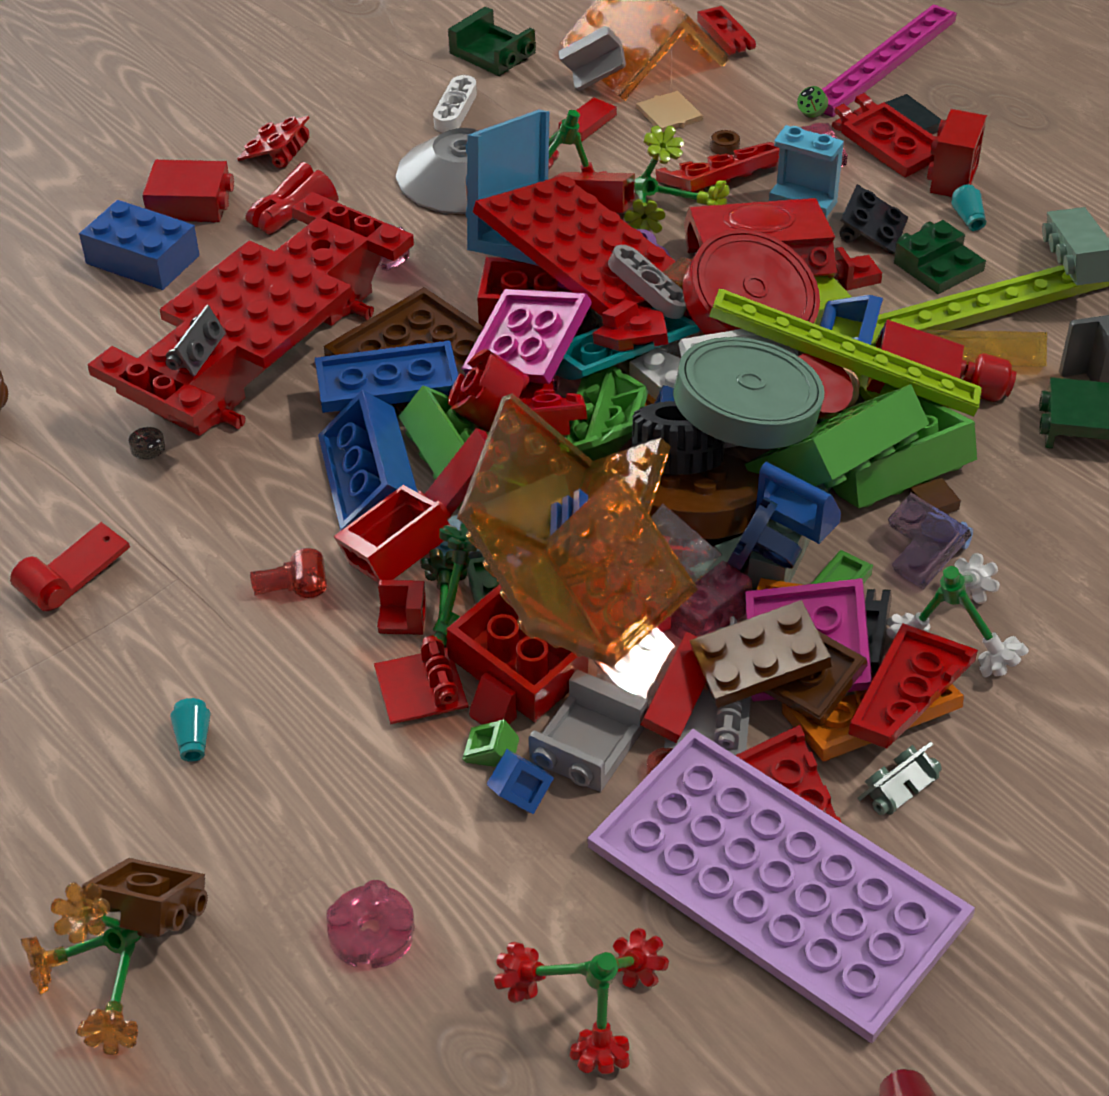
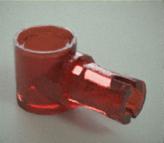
[250,548,327,598]

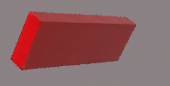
[425,428,500,516]
[640,631,706,743]

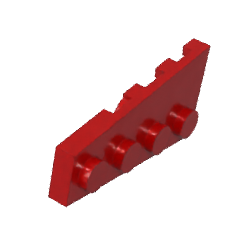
[655,142,780,193]
[848,623,978,749]
[735,725,842,823]

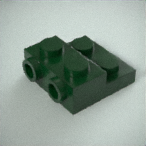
[894,220,986,294]

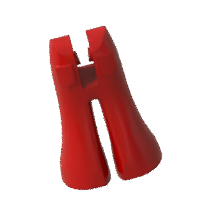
[245,162,339,235]

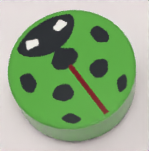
[797,86,828,118]

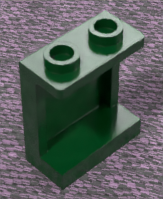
[448,6,536,76]
[1039,377,1109,449]

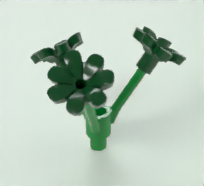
[420,523,541,648]

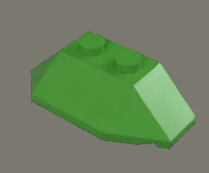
[558,366,649,465]

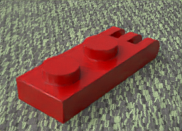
[697,6,756,55]

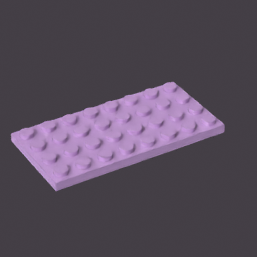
[587,729,975,1044]

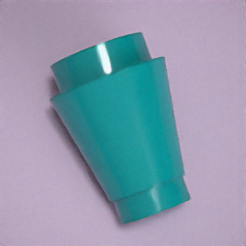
[951,185,987,231]
[170,698,211,762]

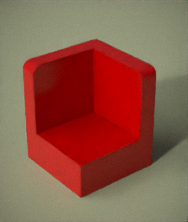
[377,580,427,635]

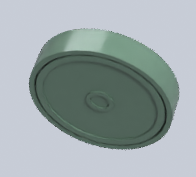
[673,337,825,449]

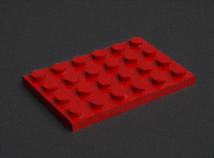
[472,175,687,316]

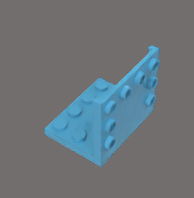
[466,110,550,266]

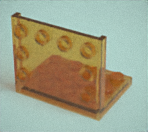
[559,0,730,101]
[457,393,671,588]
[460,474,698,668]

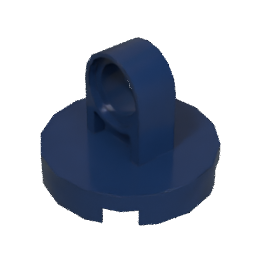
[726,497,802,571]

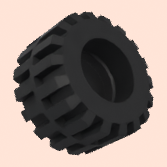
[632,401,724,475]

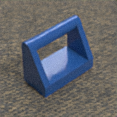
[819,295,883,345]
[756,462,841,544]

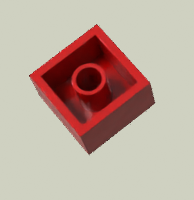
[927,109,987,197]

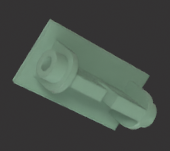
[858,742,942,815]

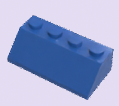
[318,390,418,530]

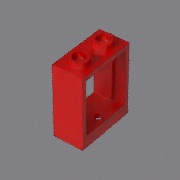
[333,485,451,583]

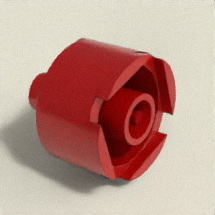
[448,349,529,433]

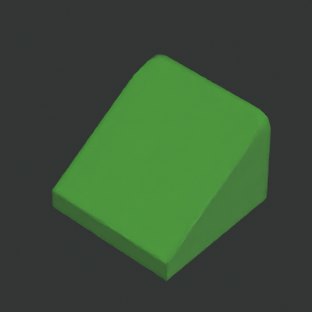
[462,720,519,767]

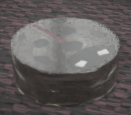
[128,427,165,460]

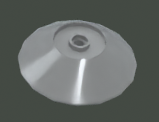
[396,128,480,215]

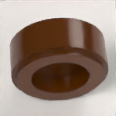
[710,130,740,155]

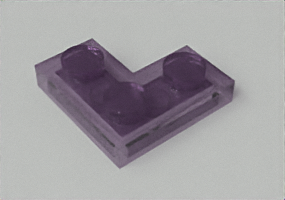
[888,493,971,590]

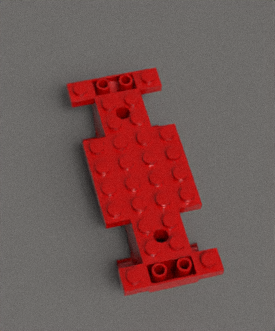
[87,192,414,436]

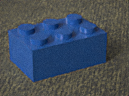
[79,200,200,290]

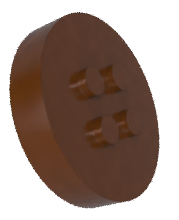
[618,453,759,539]

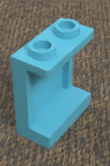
[769,125,844,218]

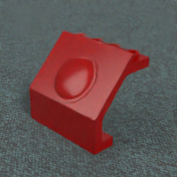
[684,198,837,278]

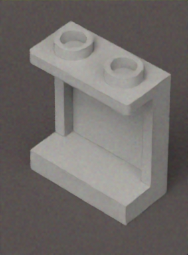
[528,669,648,792]

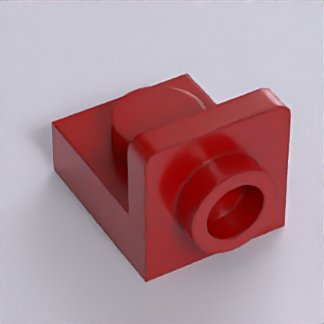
[834,247,882,291]

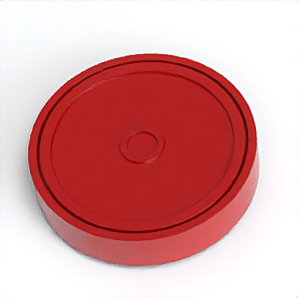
[683,229,820,335]

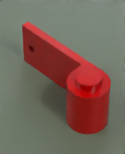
[10,522,130,611]

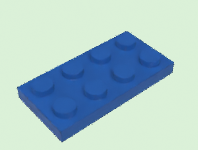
[315,341,458,413]

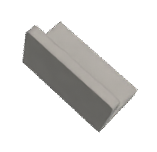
[559,25,626,91]

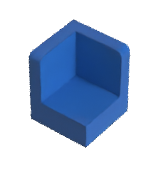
[487,749,554,814]

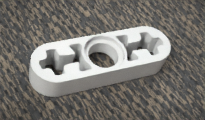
[433,75,477,133]

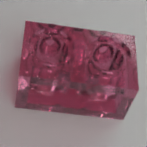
[671,561,752,640]

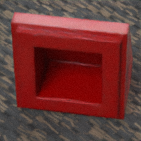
[469,673,517,725]

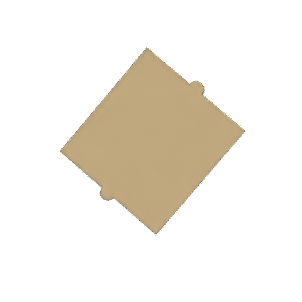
[636,91,703,132]

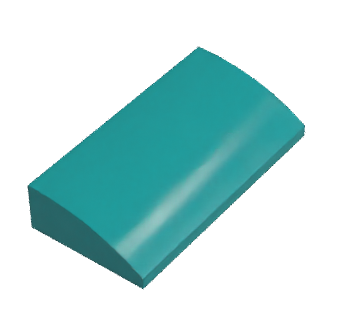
[555,307,700,380]

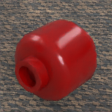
[962,353,1017,402]

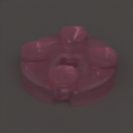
[326,880,415,968]

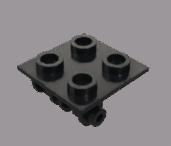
[839,184,909,254]

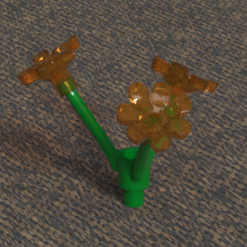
[21,882,141,1055]

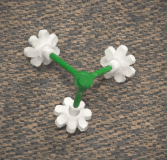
[886,553,1029,677]

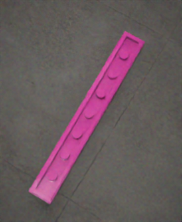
[822,4,957,117]

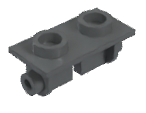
[166,305,226,376]

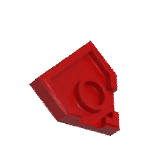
[592,300,668,352]
[511,388,587,438]

